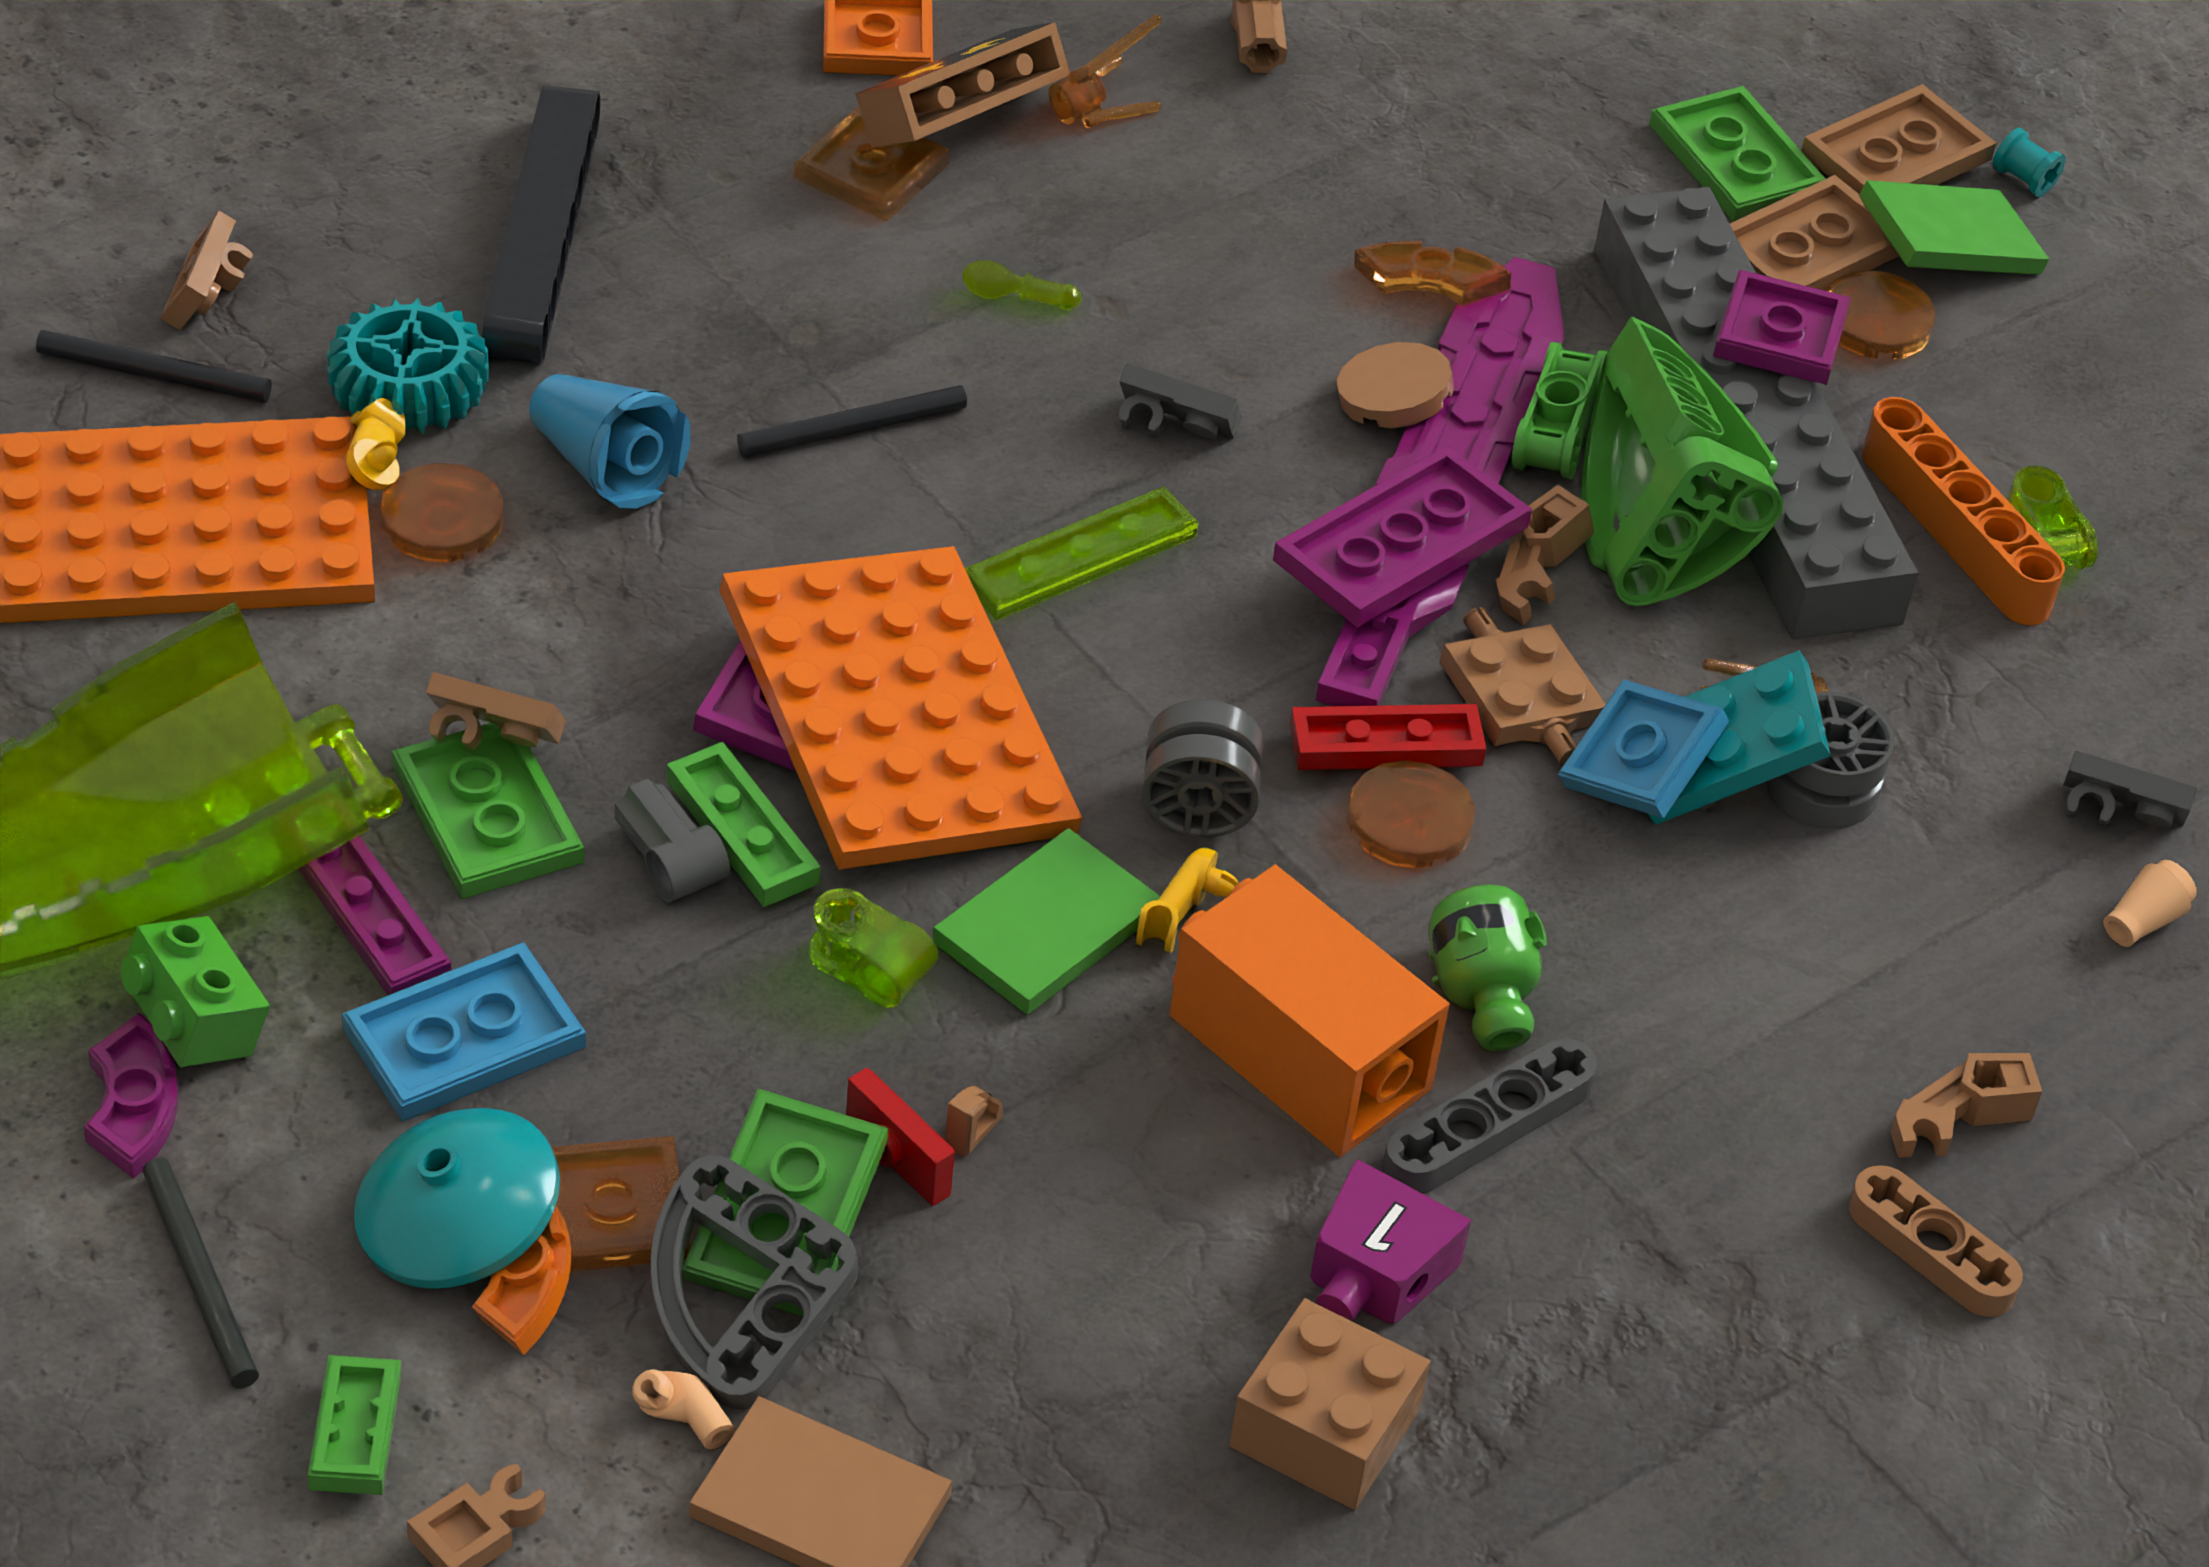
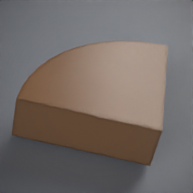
[945,1086,1003,1157]

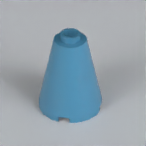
[529,374,691,509]

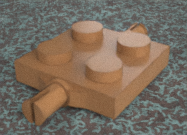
[1439,607,1606,767]

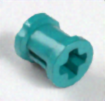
[1992,127,2066,197]

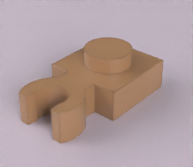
[407,1464,546,1567]

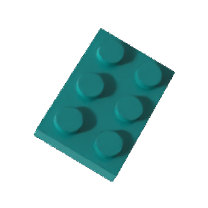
[1648,650,1831,825]

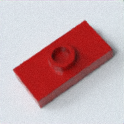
[846,1067,955,1207]

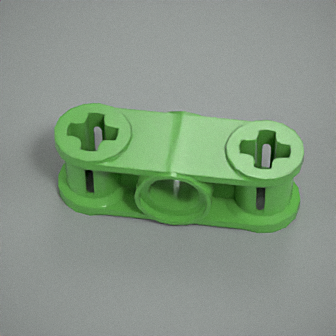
[1512,341,1609,480]

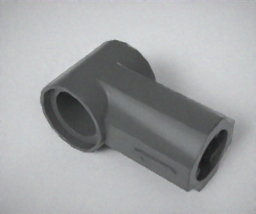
[615,778,730,903]

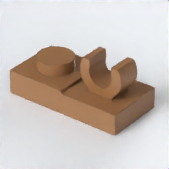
[160,210,253,330]
[426,672,566,750]

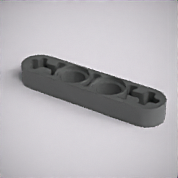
[1382,1038,1598,1194]

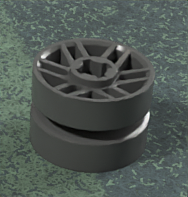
[1766,692,1894,828]
[1142,699,1263,837]

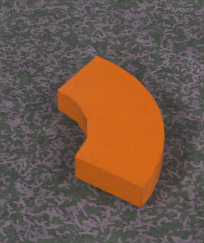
[472,1205,571,1355]

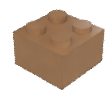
[1229,1298,1431,1511]

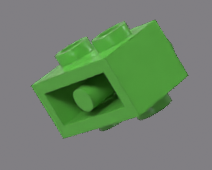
[120,916,270,1067]

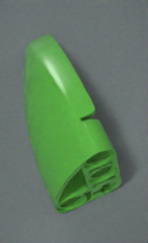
[1581,316,1783,606]

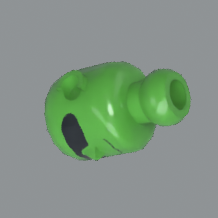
[1428,884,1547,1051]

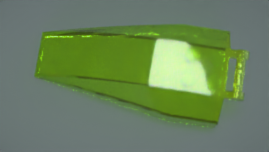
[0,601,403,980]

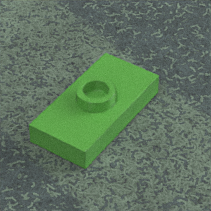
[307,1355,402,1495]

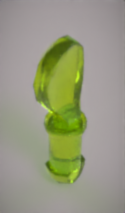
[962,260,1082,310]

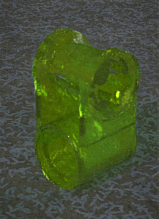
[2007,465,2098,569]
[809,888,939,1008]

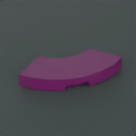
[83,1012,178,1179]

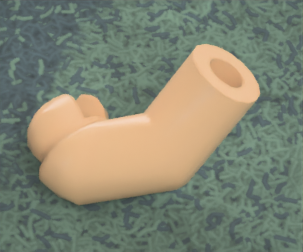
[632,1369,735,1450]

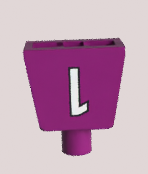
[1310,1159,1471,1323]

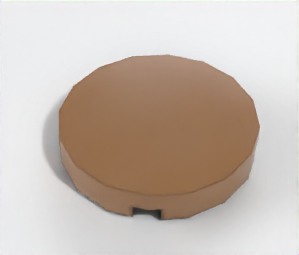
[1336,342,1454,428]

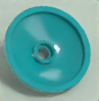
[354,1108,560,1289]

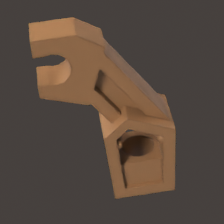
[1496,485,1594,625]
[1890,1053,2042,1158]

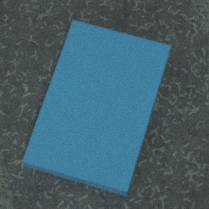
[341,942,586,1122]

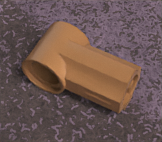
[1230,0,1287,73]

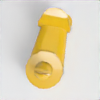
[346,398,405,491]
[1136,848,1239,953]

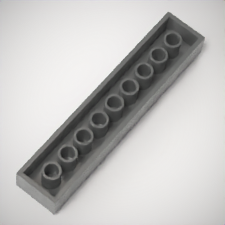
[1594,187,1918,640]

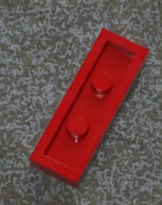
[1289,704,1486,770]

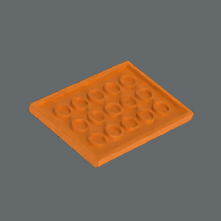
[0,416,375,623]
[719,546,1082,870]

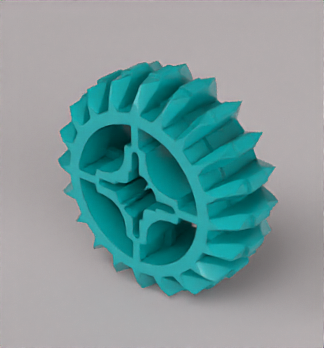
[327,298,489,435]

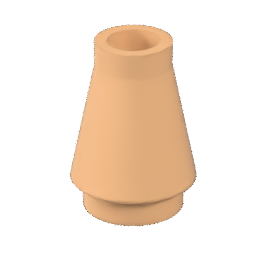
[2103,860,2197,947]

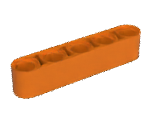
[1862,397,2065,625]

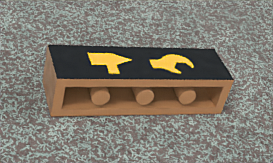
[855,22,1071,147]

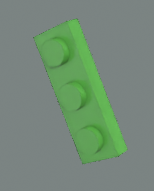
[666,742,821,907]

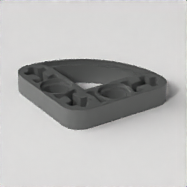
[651,1155,859,1409]

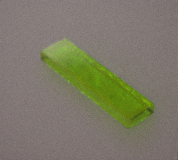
[965,486,1198,621]

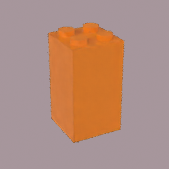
[1169,864,1450,1158]

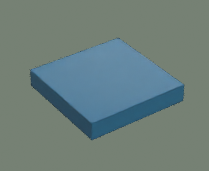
[1557,679,1730,819]

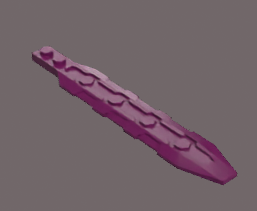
[1315,257,1565,706]

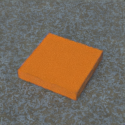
[823,0,933,76]

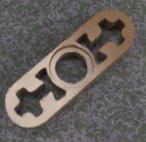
[1848,1165,2023,1317]

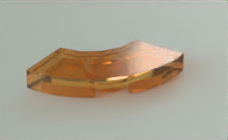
[1354,241,1511,306]

